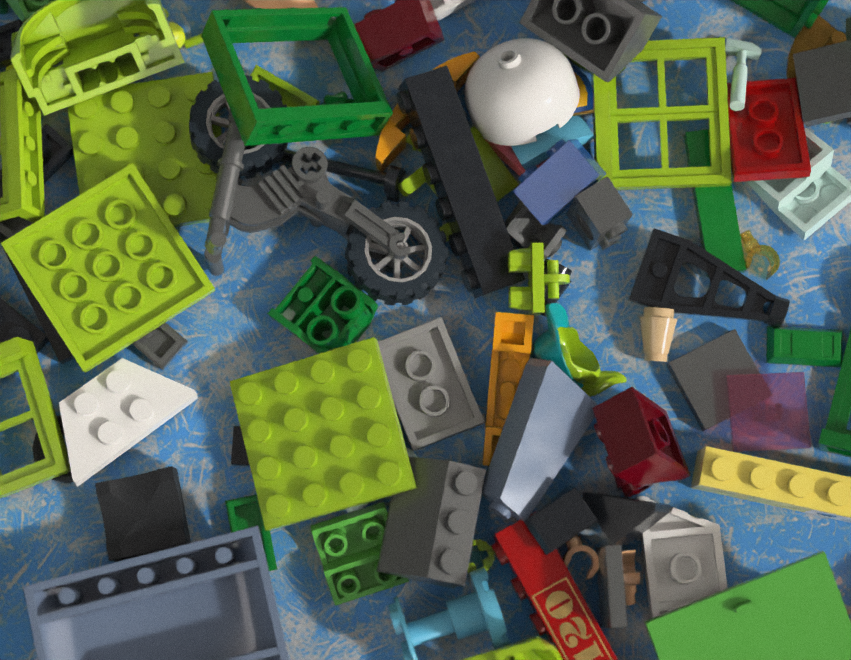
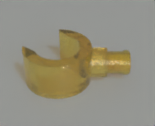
[740,230,780,280]

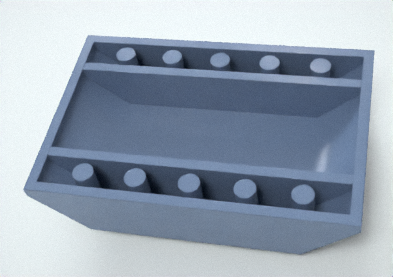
[23,526,290,660]

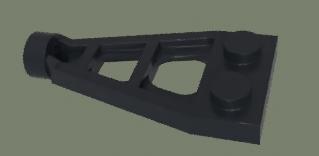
[628,228,790,328]

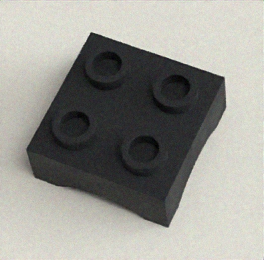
[95,466,191,562]

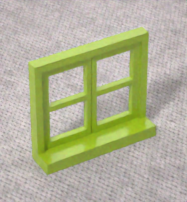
[591,37,732,190]
[0,68,45,223]
[0,337,71,499]

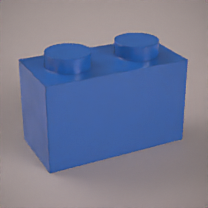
[513,139,606,226]

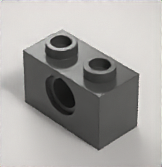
[566,176,633,251]

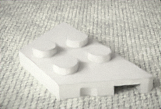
[59,358,198,487]
[636,496,728,619]

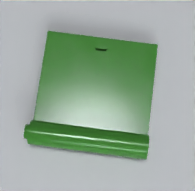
[644,551,851,660]

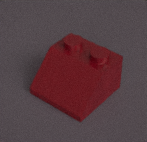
[592,387,691,486]

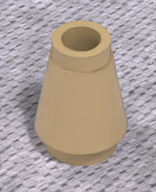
[639,307,677,362]

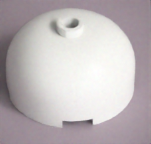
[464,38,580,146]

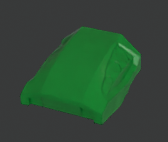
[267,256,378,354]

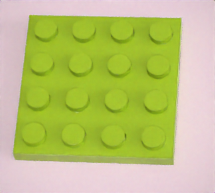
[67,72,224,227]
[1,163,216,373]
[229,337,417,531]

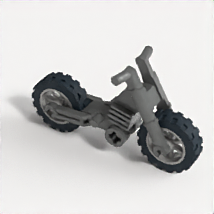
[189,75,449,305]

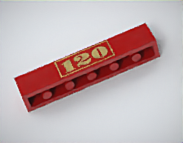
[491,511,618,660]

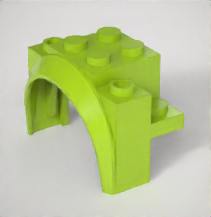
[11,0,185,115]

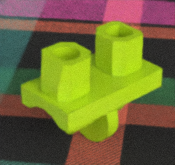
[508,243,570,316]

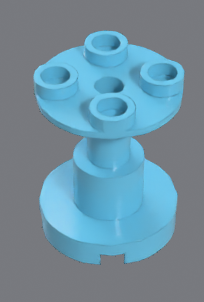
[388,568,510,660]

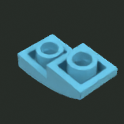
[511,115,595,170]

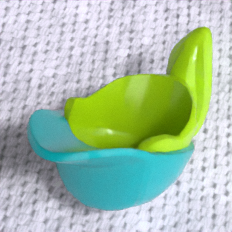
[534,303,627,397]

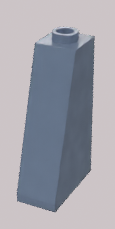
[481,358,598,521]

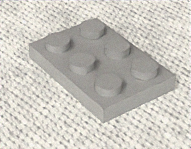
[378,317,484,452]

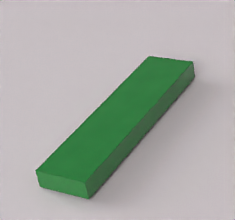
[683,129,746,277]

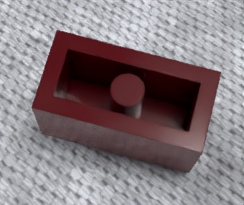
[354,0,445,72]

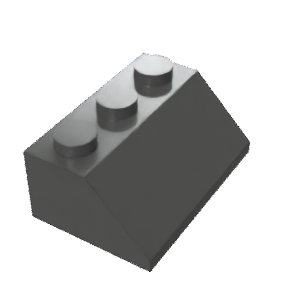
[519,0,662,82]
[376,457,486,588]

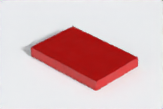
[727,78,811,182]

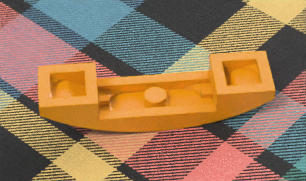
[375,51,480,172]
[482,312,534,466]

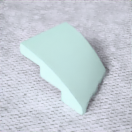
[747,128,851,240]

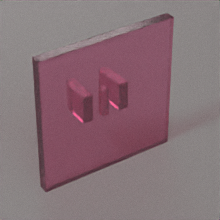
[727,372,811,452]

